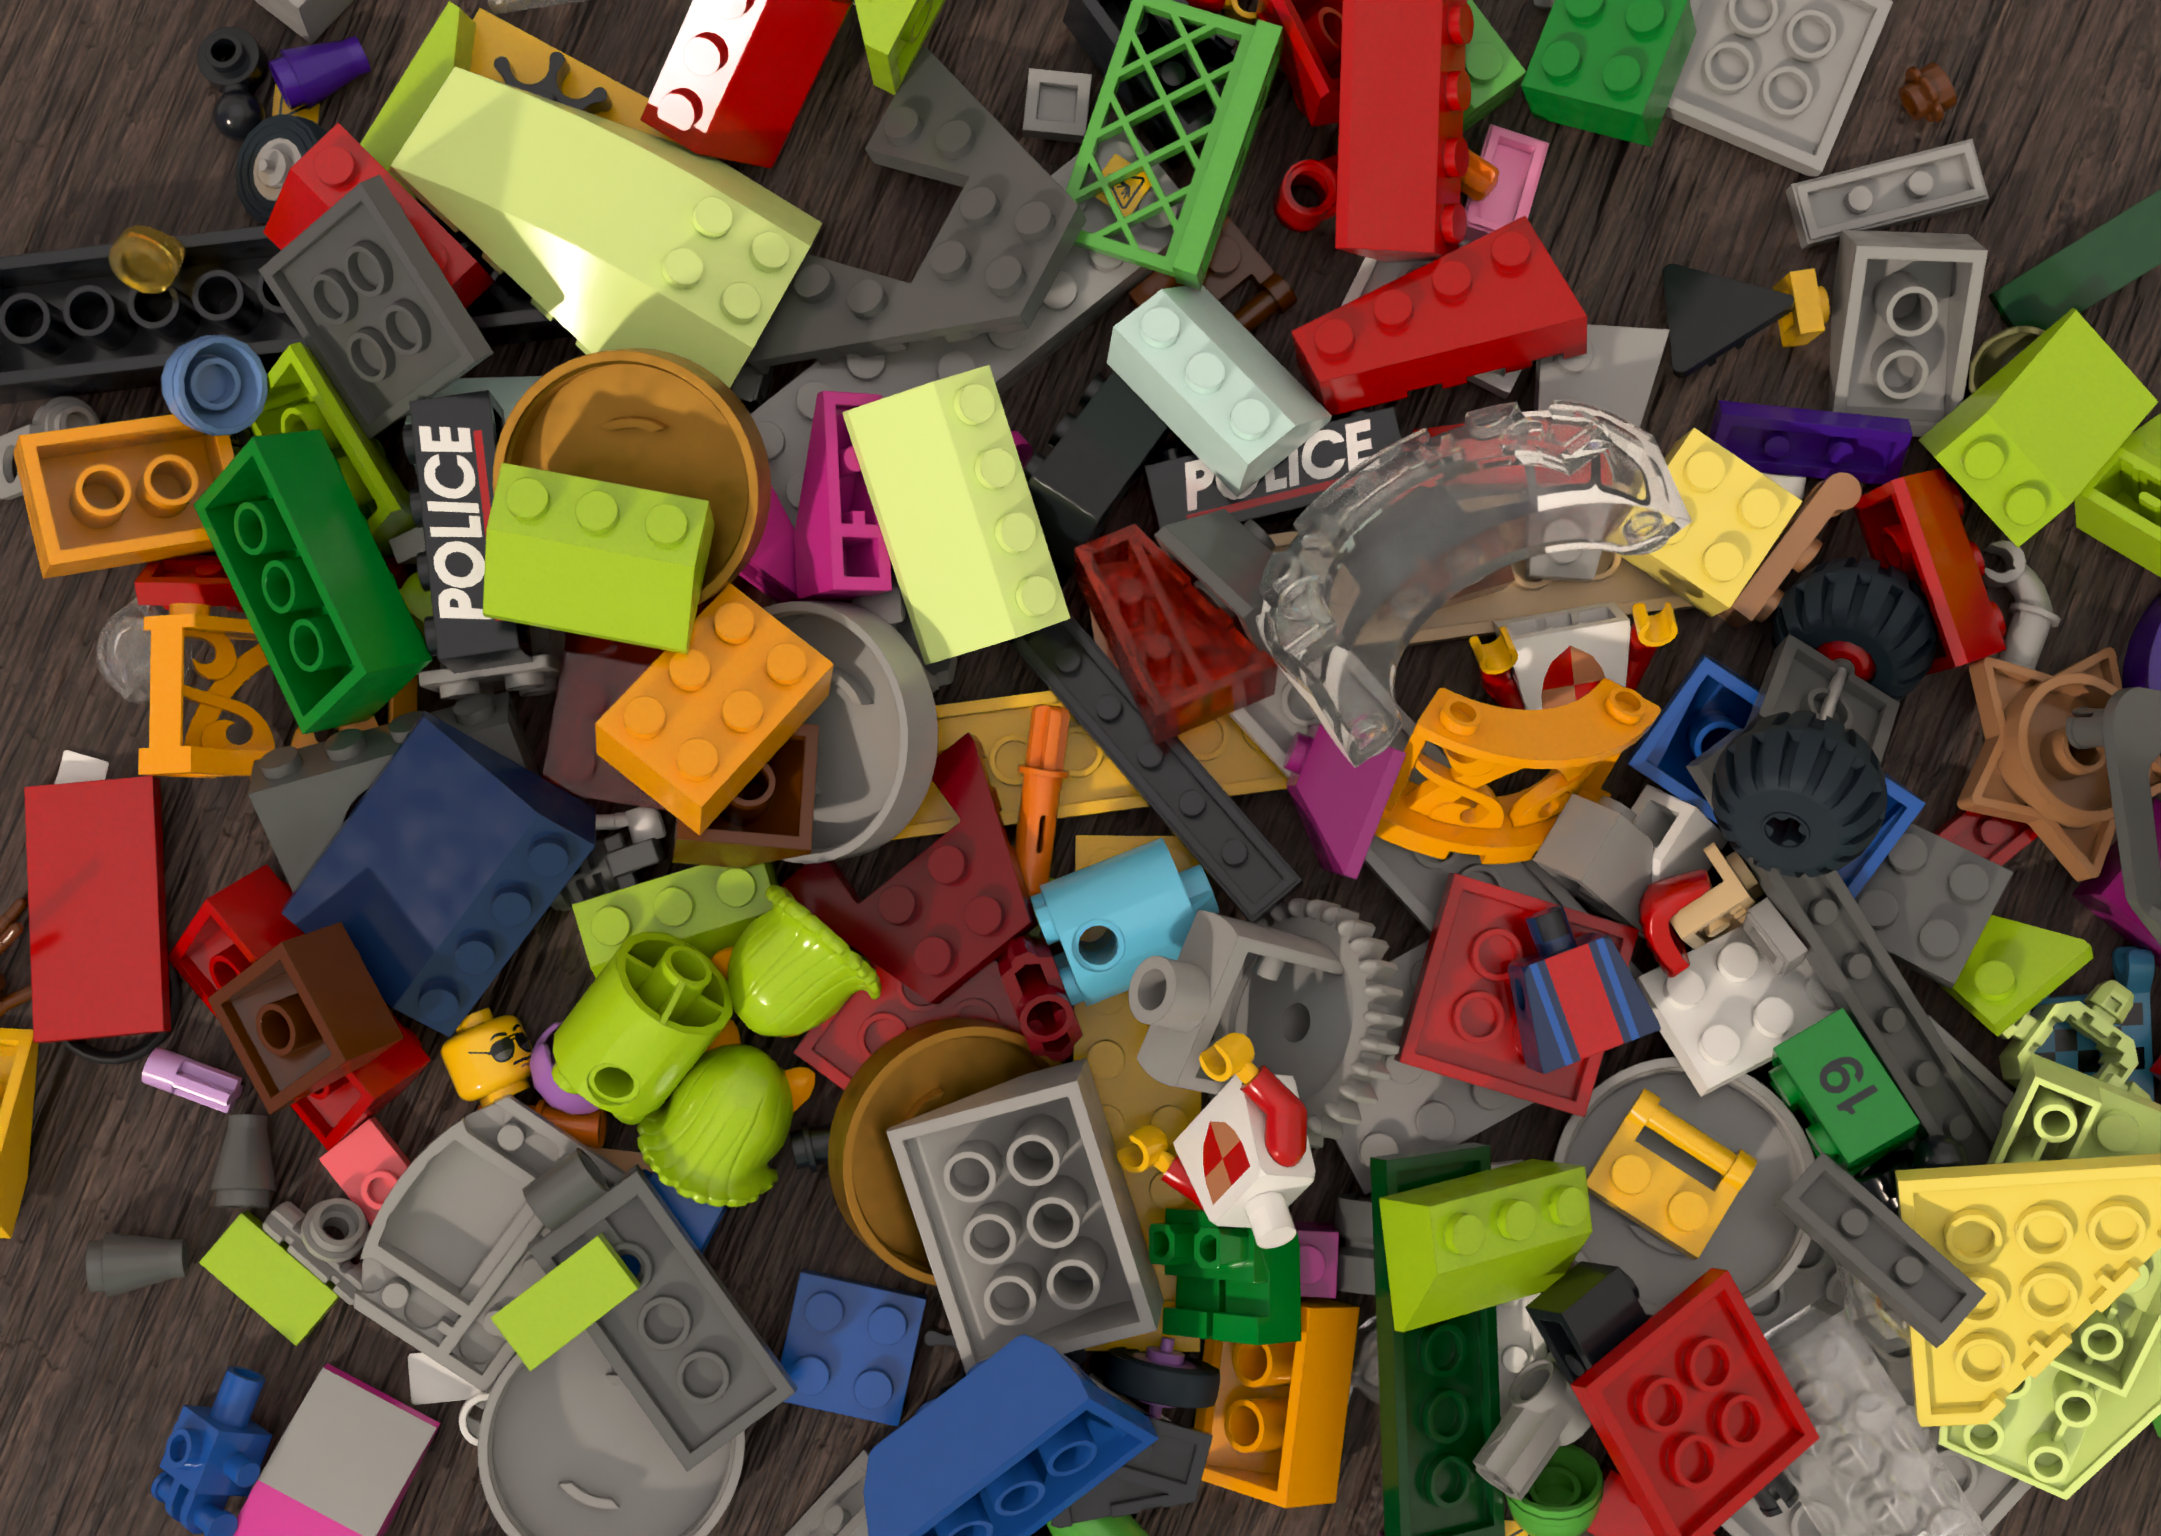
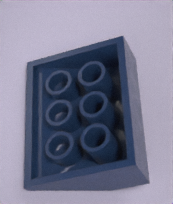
[281,711,596,1037]

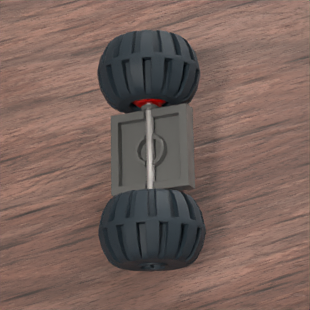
[1711,557,1938,878]

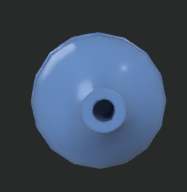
[161,335,268,436]

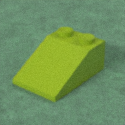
[1918,308,2158,548]

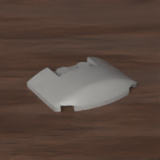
[354,1094,626,1393]

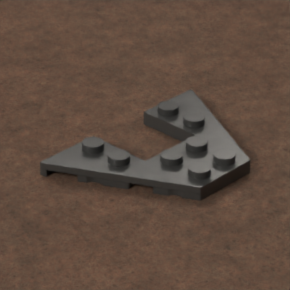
[747,47,1087,375]

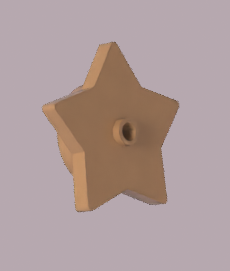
[1957,646,2161,882]

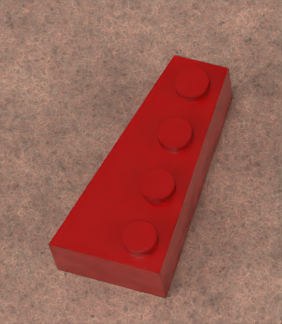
[1291,216,1587,416]

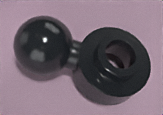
[197,27,268,142]
[1853,1134,1968,1209]

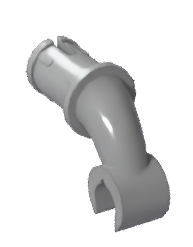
[1981,540,2061,670]

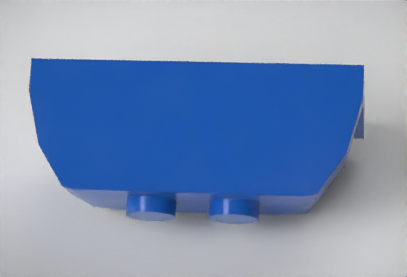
[1626,654,1926,899]
[863,1334,1159,1536]

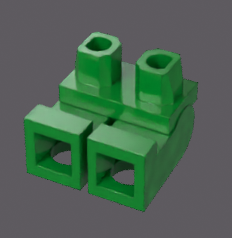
[1149,1208,1301,1345]

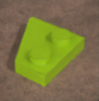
[1936,915,2093,1037]

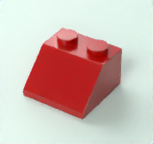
[1255,0,1343,127]

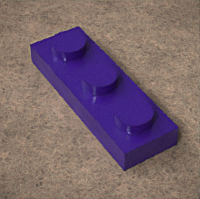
[1709,400,1913,485]

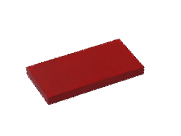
[24,776,171,1043]

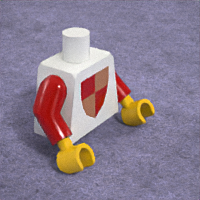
[1469,601,1678,710]
[1117,1033,1316,1249]

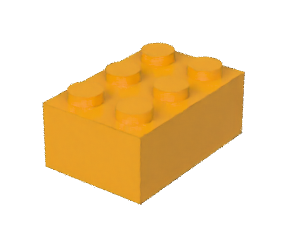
[13,414,234,579]
[595,583,834,836]

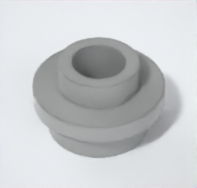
[301,1198,369,1263]

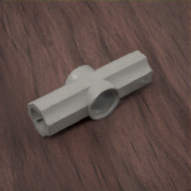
[1472,1352,1592,1501]

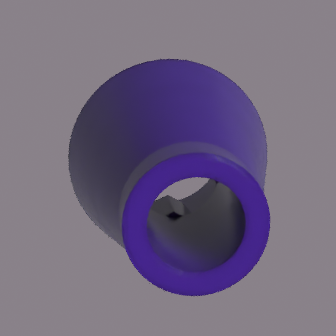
[268,35,371,110]

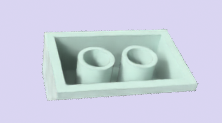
[1107,285,1332,497]

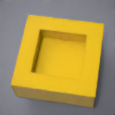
[1772,268,1830,348]

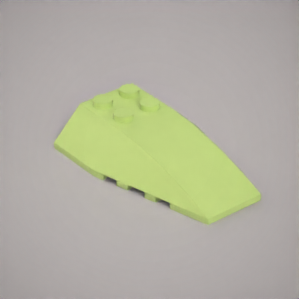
[389,66,822,388]

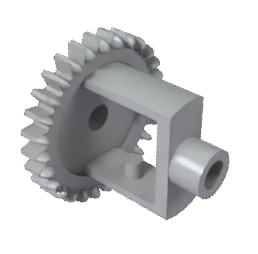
[1128,898,1404,1149]

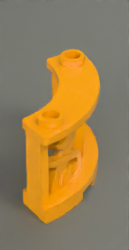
[138,603,418,780]
[1374,678,1661,864]

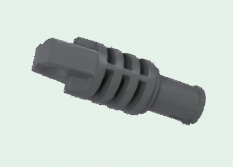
[549,833,667,912]

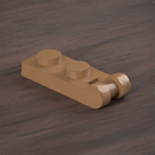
[1717,472,1861,629]

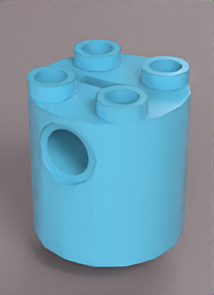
[1030,838,1219,1007]

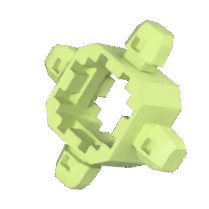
[1999,980,2152,1124]

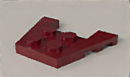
[780,732,1038,1005]

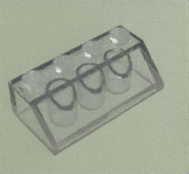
[1763,1297,1991,1536]

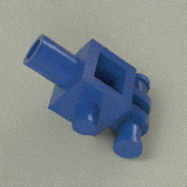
[151,1366,273,1536]

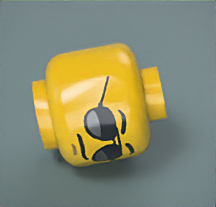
[441,1007,533,1108]

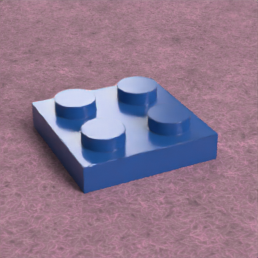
[780,1269,927,1427]

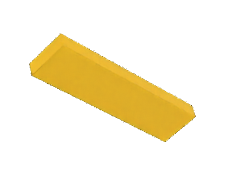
[470,8,681,145]

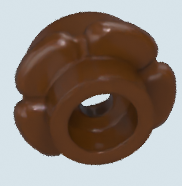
[1899,62,1957,123]

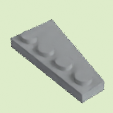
[1525,324,1670,582]

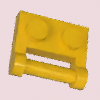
[1586,1088,1758,1260]

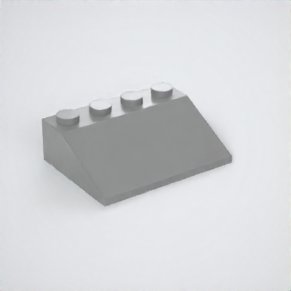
[886,1058,1164,1374]

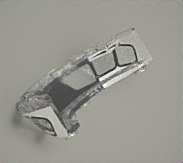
[1256,400,1692,768]

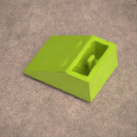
[2074,413,2161,577]

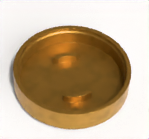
[493,348,771,605]
[828,1018,1062,1286]

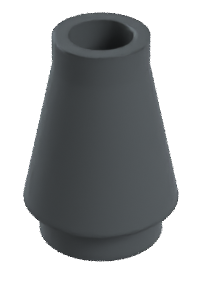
[210,1114,277,1208]
[86,1232,189,1298]

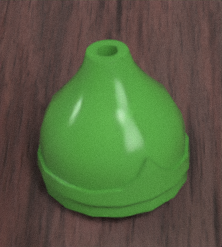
[1504,1444,1604,1536]

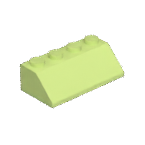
[842,365,1070,665]

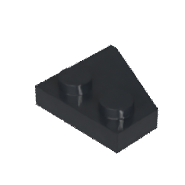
[1051,1413,1213,1528]

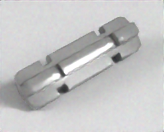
[262,1201,362,1306]

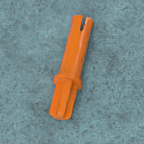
[1014,704,1070,897]

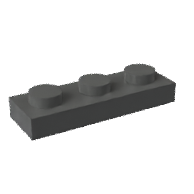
[1774,1152,1987,1348]

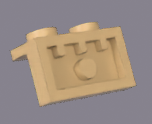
[1670,842,1765,950]

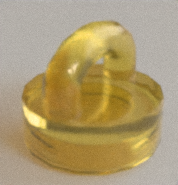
[109,225,186,294]

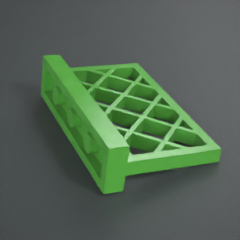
[1066,0,1284,291]

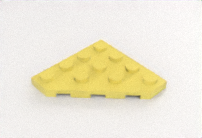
[1895,1153,2161,1427]

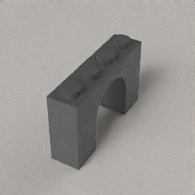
[248,691,541,892]

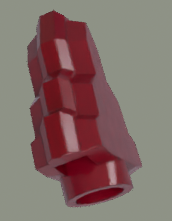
[997,933,1083,1062]

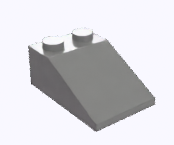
[1828,230,1988,437]

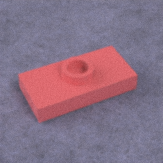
[319,1117,411,1226]

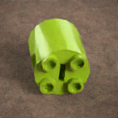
[551,932,733,1125]

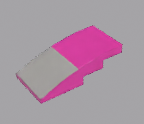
[233,1363,441,1536]

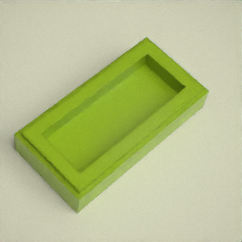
[199,1210,341,1346]
[490,1233,641,1372]

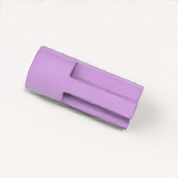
[142,1047,243,1114]

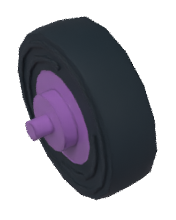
[1103,1337,1220,1418]

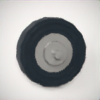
[235,114,327,225]

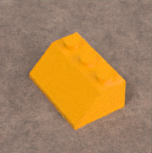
[1194,1297,1360,1508]

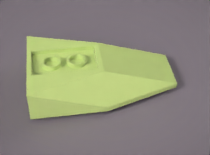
[1938,1053,2161,1500]

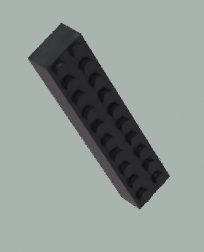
[0,206,573,405]

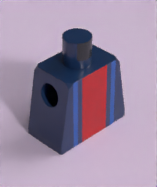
[1508,905,1661,1074]

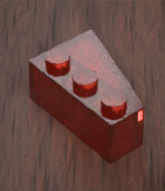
[1074,524,1278,744]

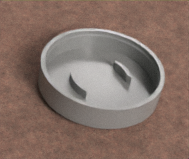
[763,600,938,864]
[1553,1057,1815,1317]
[477,1330,745,1536]

